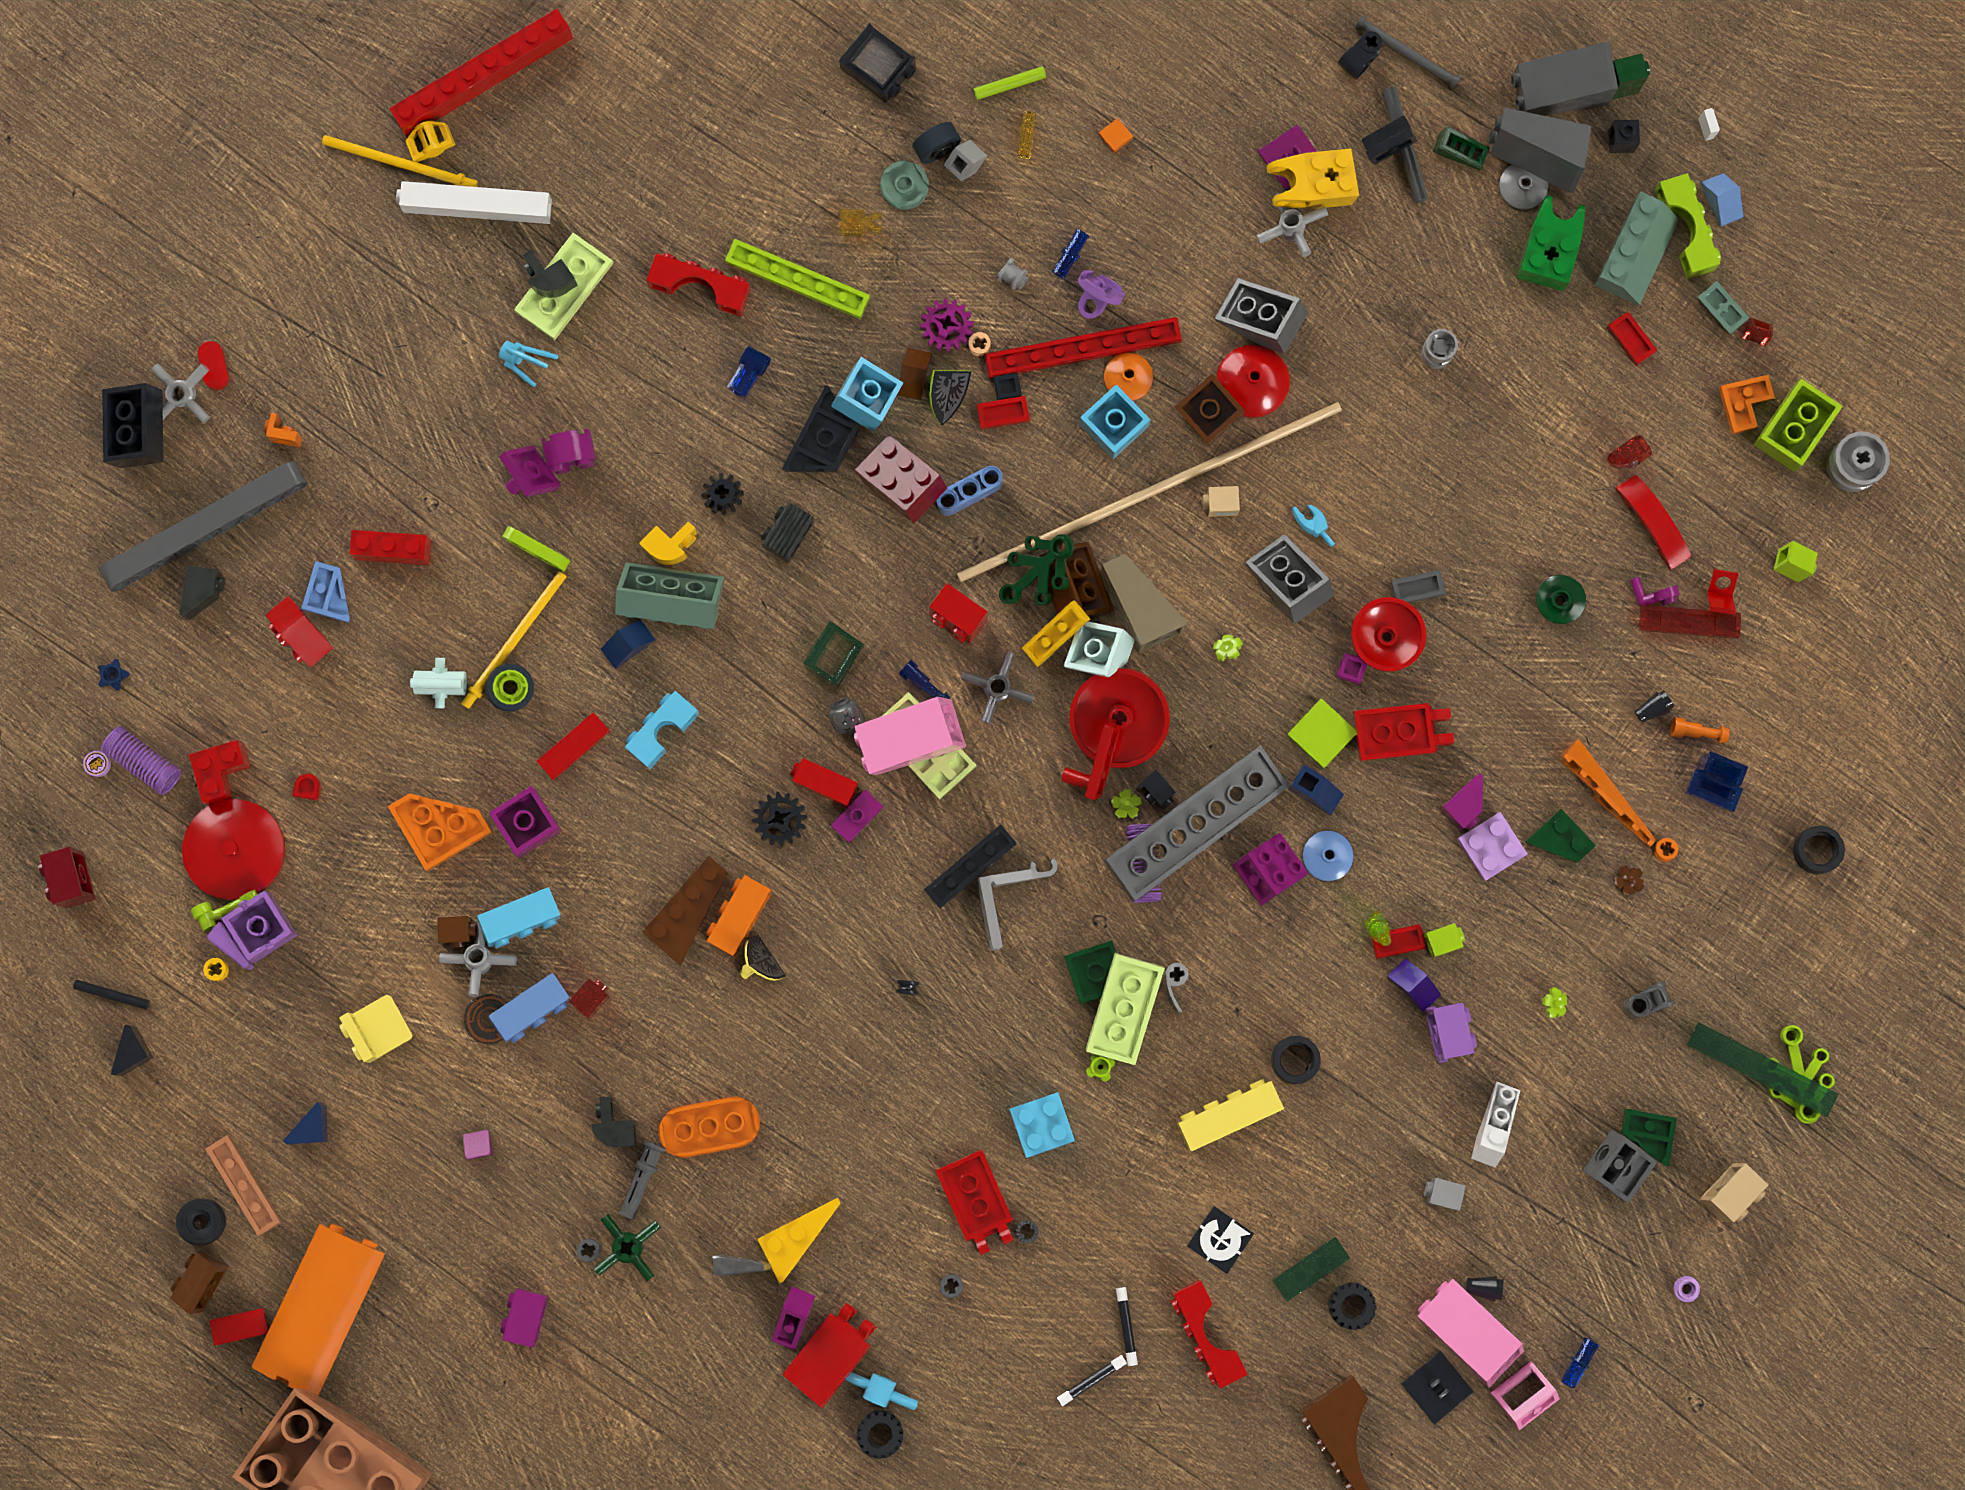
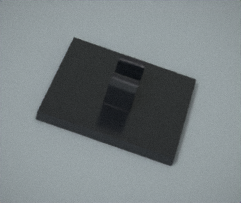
[1401,1351,1474,1425]

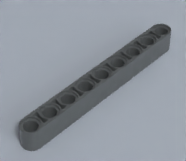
[99,461,307,592]

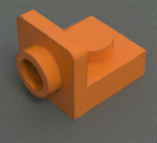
[264,413,302,448]

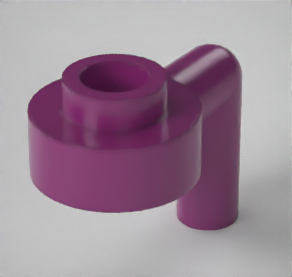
[1630,577,1680,607]

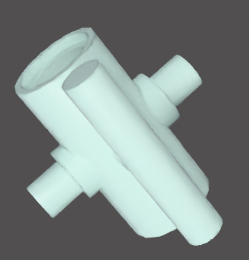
[410,658,467,708]

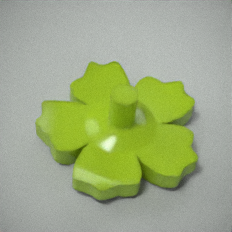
[1213,634,1243,662]
[1111,789,1142,819]
[1542,987,1567,1019]

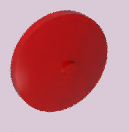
[1069,667,1170,768]
[182,799,285,900]

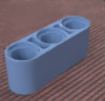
[936,466,1003,516]

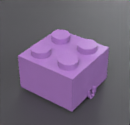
[221,891,298,963]
[1425,1003,1477,1063]

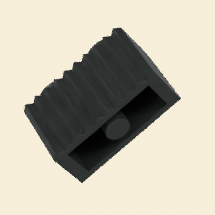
[761,502,815,563]

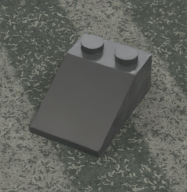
[1215,278,1308,354]
[1245,534,1334,624]

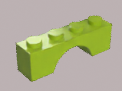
[1655,173,1721,279]

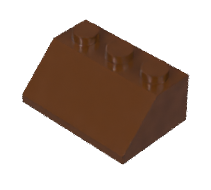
[1038,542,1114,620]

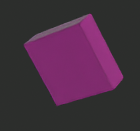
[1336,653,1367,685]

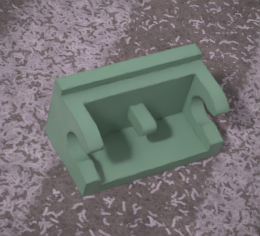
[1697,281,1749,335]

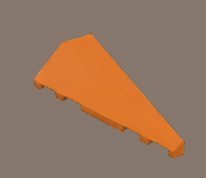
[1559,738,1656,847]

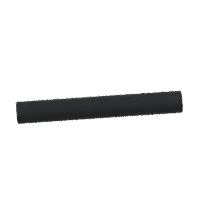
[73,980,150,1010]

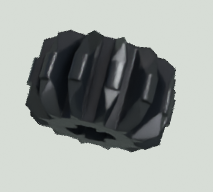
[701,473,744,516]

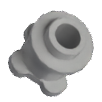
[997,258,1028,290]

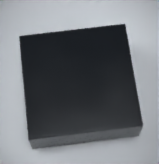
[993,373,1022,400]

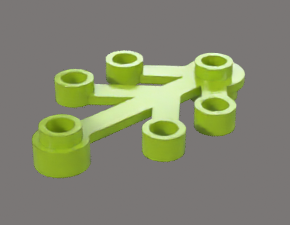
[1762,1025,1835,1124]

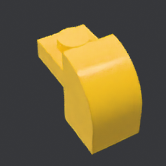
[639,522,697,565]

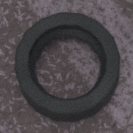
[1793,825,1845,875]
[1271,1035,1321,1084]

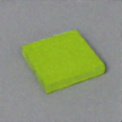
[1287,699,1356,769]

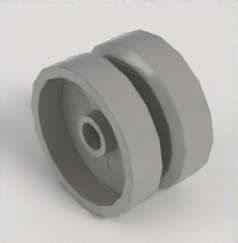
[1826,432,1890,492]

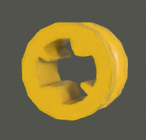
[203,958,229,981]

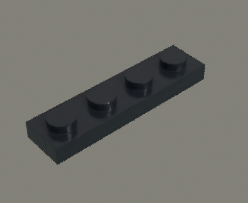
[924,825,1017,909]

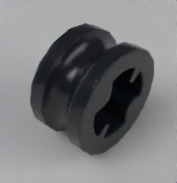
[896,980,919,995]

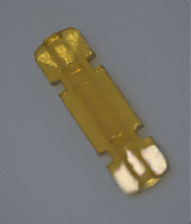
[1017,111,1036,159]

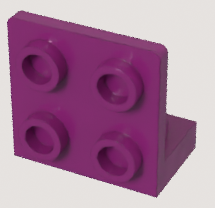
[1233,833,1308,906]

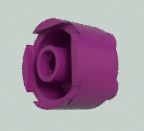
[541,429,596,474]

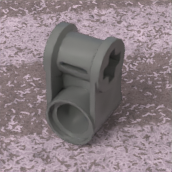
[1622,980,1675,1019]

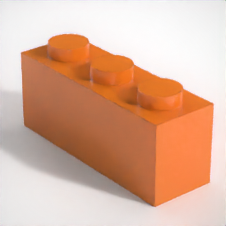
[706,875,772,958]

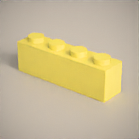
[1177,1079,1284,1152]

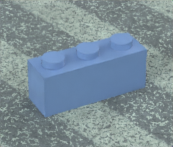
[488,973,570,1044]

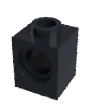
[1608,120,1640,153]

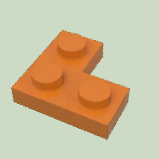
[1719,375,1775,435]

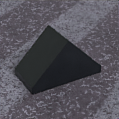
[111,1025,154,1076]

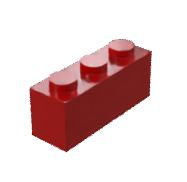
[349,530,432,565]

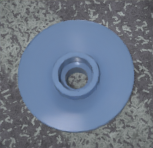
[1303,831,1353,881]

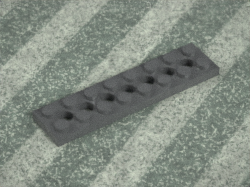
[1103,745,1289,902]

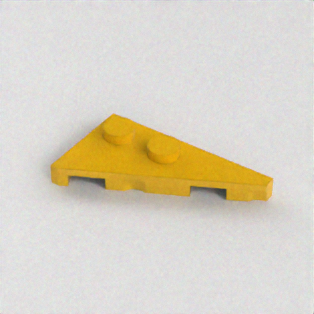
[758,1198,841,1284]

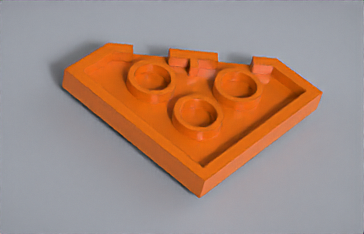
[388,793,493,872]

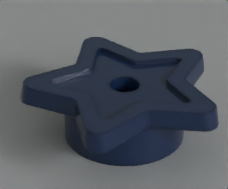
[98,659,130,691]

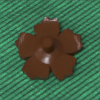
[1614,865,1645,896]

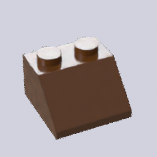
[170,1251,229,1314]

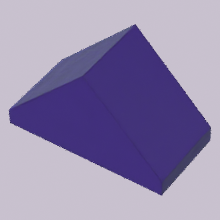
[1387,959,1441,1012]

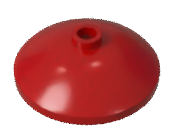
[1216,345,1290,418]
[1351,597,1427,672]

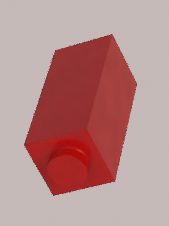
[790,758,858,808]

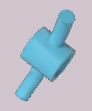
[846,1372,918,1410]

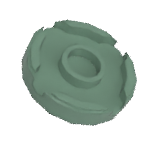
[880,161,929,210]

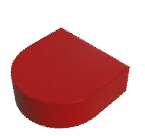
[292,773,321,801]

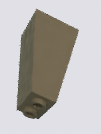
[1100,554,1187,654]

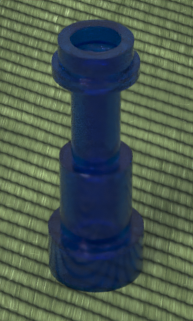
[898,659,951,699]

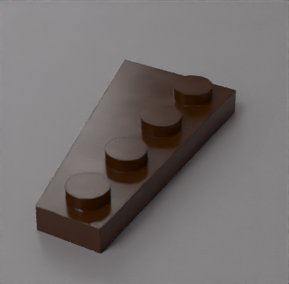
[642,856,728,966]

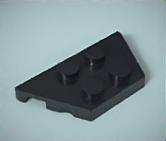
[782,385,859,472]

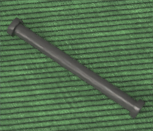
[1355,16,1461,90]

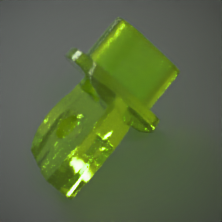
[1365,910,1391,946]

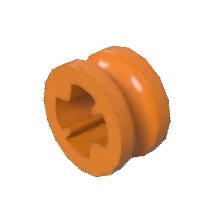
[1654,838,1679,862]

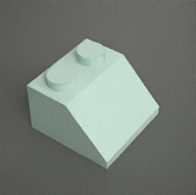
[1064,622,1135,677]

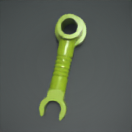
[190,890,258,932]

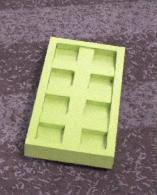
[881,692,976,800]

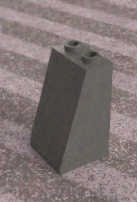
[1511,42,1618,116]
[1488,108,1591,193]

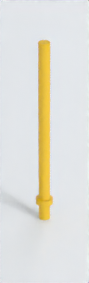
[322,135,478,187]
[461,571,567,709]

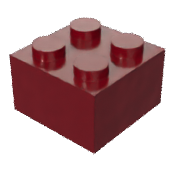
[38,847,96,908]

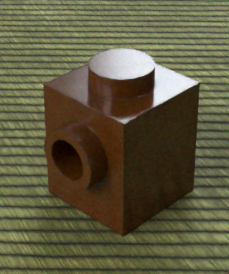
[437,916,477,949]

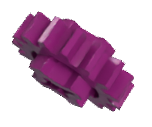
[920,298,973,353]

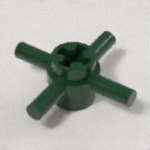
[594,1214,661,1282]

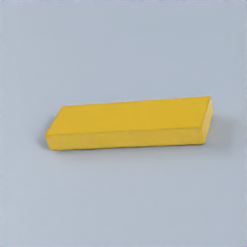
[1022,600,1090,667]

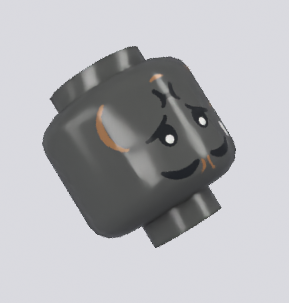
[828,697,865,736]

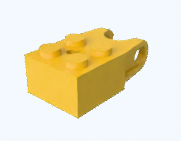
[1267,149,1359,210]

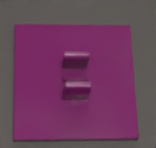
[1258,124,1317,191]

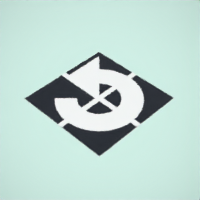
[1187,1206,1254,1274]

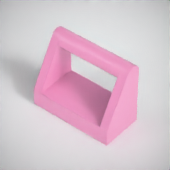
[1490,1361,1559,1430]

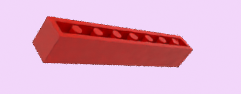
[389,8,573,138]

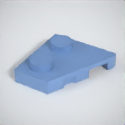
[301,561,350,623]

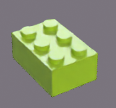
[1753,379,1843,472]

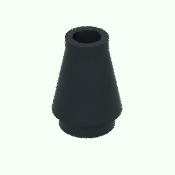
[1635,690,1674,723]
[1466,1276,1504,1302]

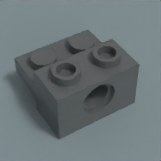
[1583,1129,1657,1203]

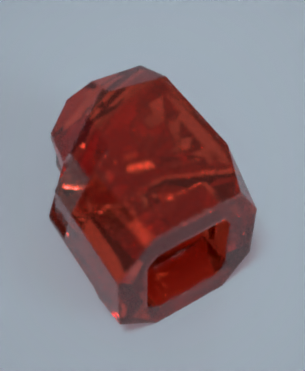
[1607,434,1652,469]

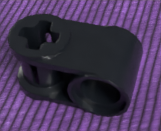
[1337,31,1382,80]

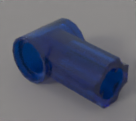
[727,346,771,399]

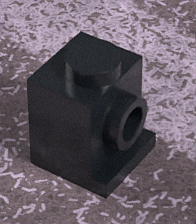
[1136,770,1176,810]

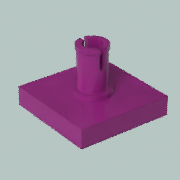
[499,445,561,497]

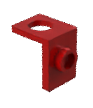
[1706,569,1739,615]

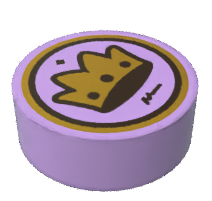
[83,751,111,777]

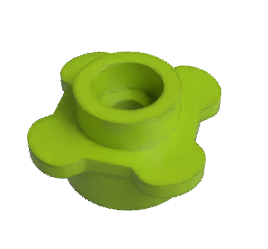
[1086,1054,1115,1082]

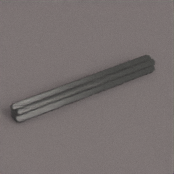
[1383,87,1428,203]

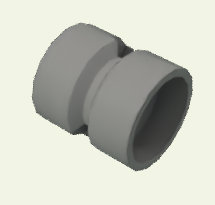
[1421,329,1458,369]

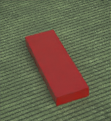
[536,712,611,781]

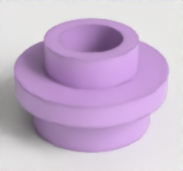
[1673,1276,1700,1302]

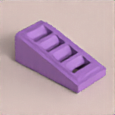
[207,922,254,970]

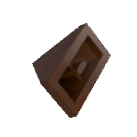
[897,348,932,401]

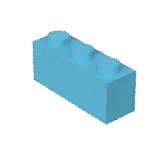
[477,887,560,948]

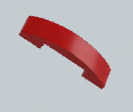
[1615,475,1692,570]

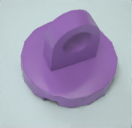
[1078,270,1125,319]

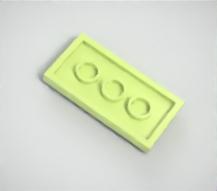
[514,233,613,340]
[1086,953,1165,1065]

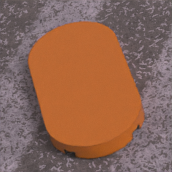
[658,1097,760,1158]

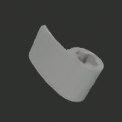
[1164,963,1188,1013]

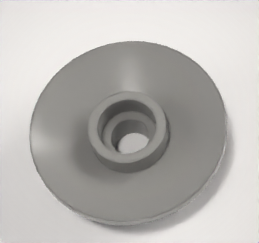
[1499,165,1548,210]

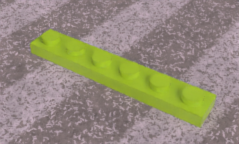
[725,239,870,320]

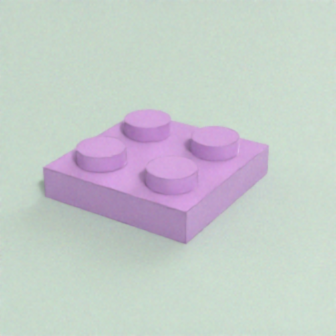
[1457,812,1527,881]

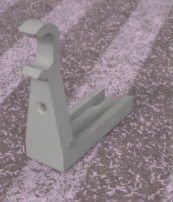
[977,858,1057,951]

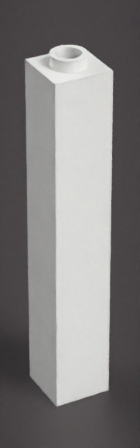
[396,181,552,224]

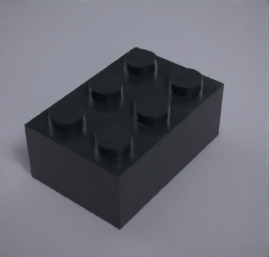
[102,383,164,468]

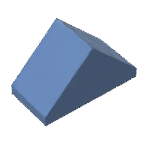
[1700,173,1744,227]

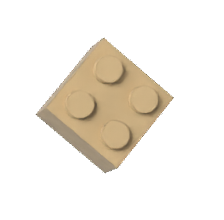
[1699,1163,1768,1223]

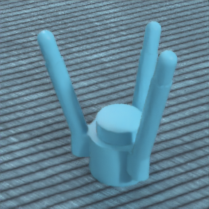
[499,340,558,387]

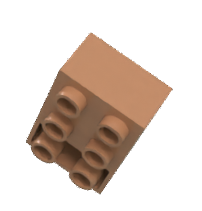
[232,1388,433,1490]

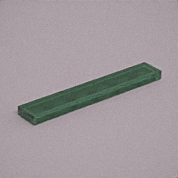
[1686,1022,1839,1117]

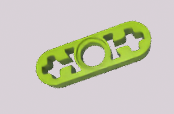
[502,526,570,572]

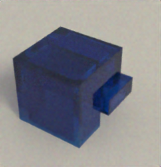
[1685,751,1748,813]

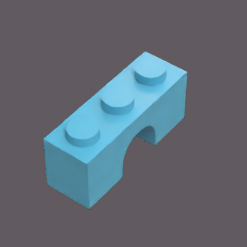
[625,691,700,770]

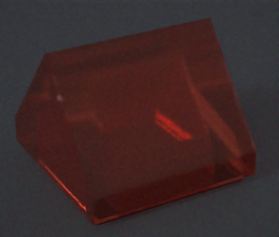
[1742,318,1773,346]

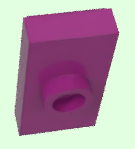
[831,789,884,843]

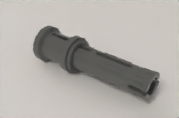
[619,1140,666,1219]

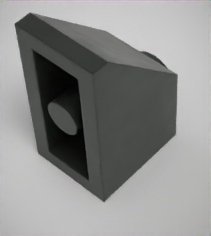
[179,566,225,620]

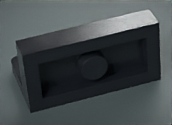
[1362,116,1418,165]

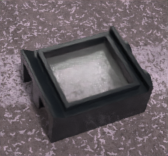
[839,23,916,103]

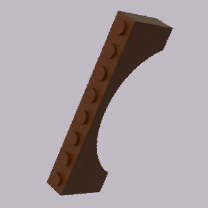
[1300,1375,1370,1490]

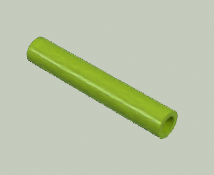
[973,66,1046,100]

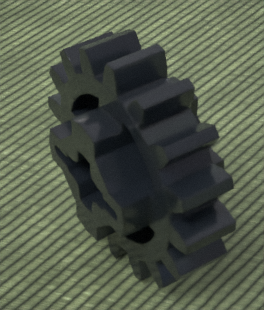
[752,792,808,847]

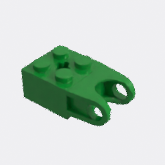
[1516,195,1585,291]

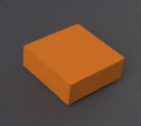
[1099,118,1133,153]

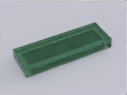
[1272,1237,1350,1302]

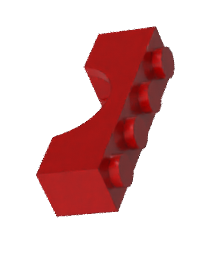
[646,253,751,317]
[1171,1280,1248,1389]

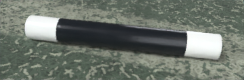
[1116,1287,1138,1366]
[1057,1355,1127,1406]

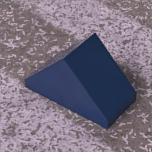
[601,620,656,670]
[283,1102,328,1144]

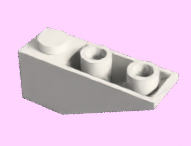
[1471,1081,1520,1167]

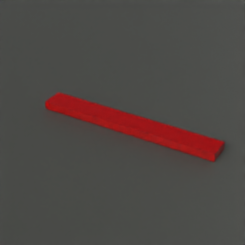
[984,317,1182,380]

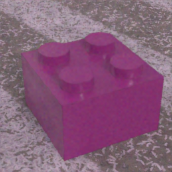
[489,786,562,858]

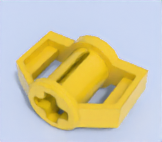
[406,121,456,163]

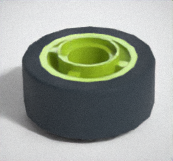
[486,664,534,712]

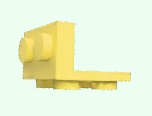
[339,995,413,1063]

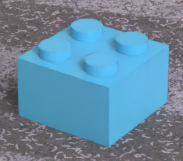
[831,357,903,432]
[1079,385,1150,459]
[1009,1092,1075,1158]

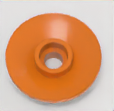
[1104,353,1153,401]

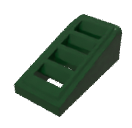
[1433,126,1489,170]

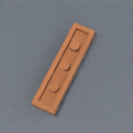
[205,1135,282,1236]

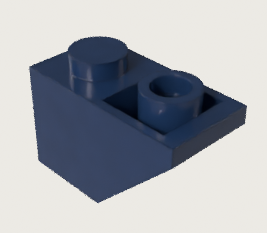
[1288,765,1344,816]

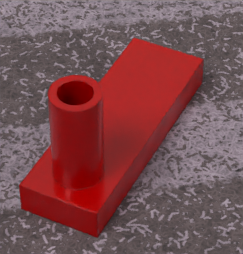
[1061,723,1121,800]

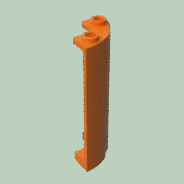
[252,1223,385,1395]

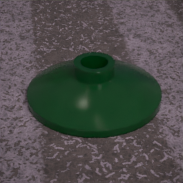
[1536,575,1586,624]

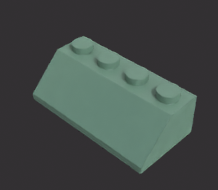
[1594,191,1679,306]
[615,562,724,629]

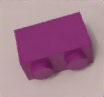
[500,1288,549,1347]

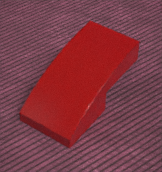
[209,1308,268,1346]

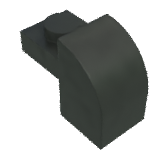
[523,250,578,298]
[591,1096,637,1148]

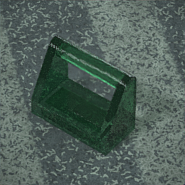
[803,621,864,687]

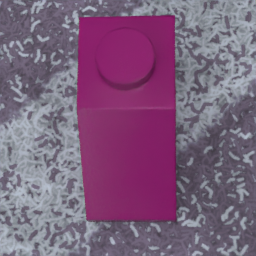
[1439,773,1483,831]
[771,1287,816,1350]

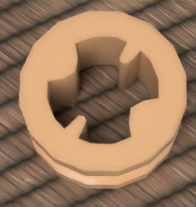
[969,332,991,357]

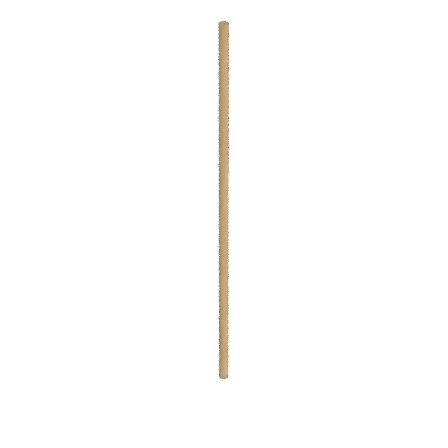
[957,402,1342,582]

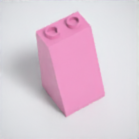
[854,697,966,775]
[1418,1279,1524,1388]

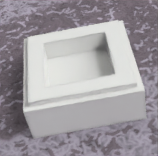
[1698,108,1720,141]

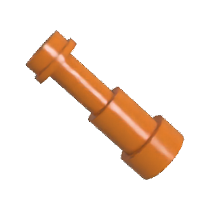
[1670,717,1730,744]

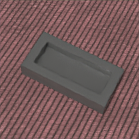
[1390,570,1446,603]

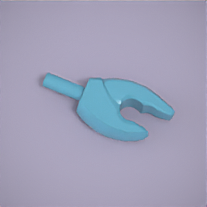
[1292,505,1335,548]

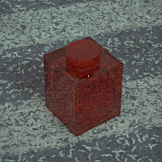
[568,979,610,1019]

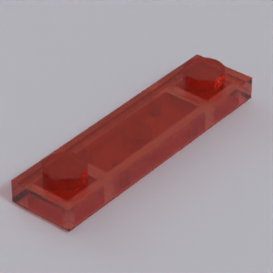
[1639,605,1741,639]

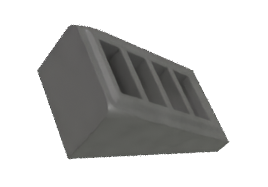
[713,1255,771,1276]

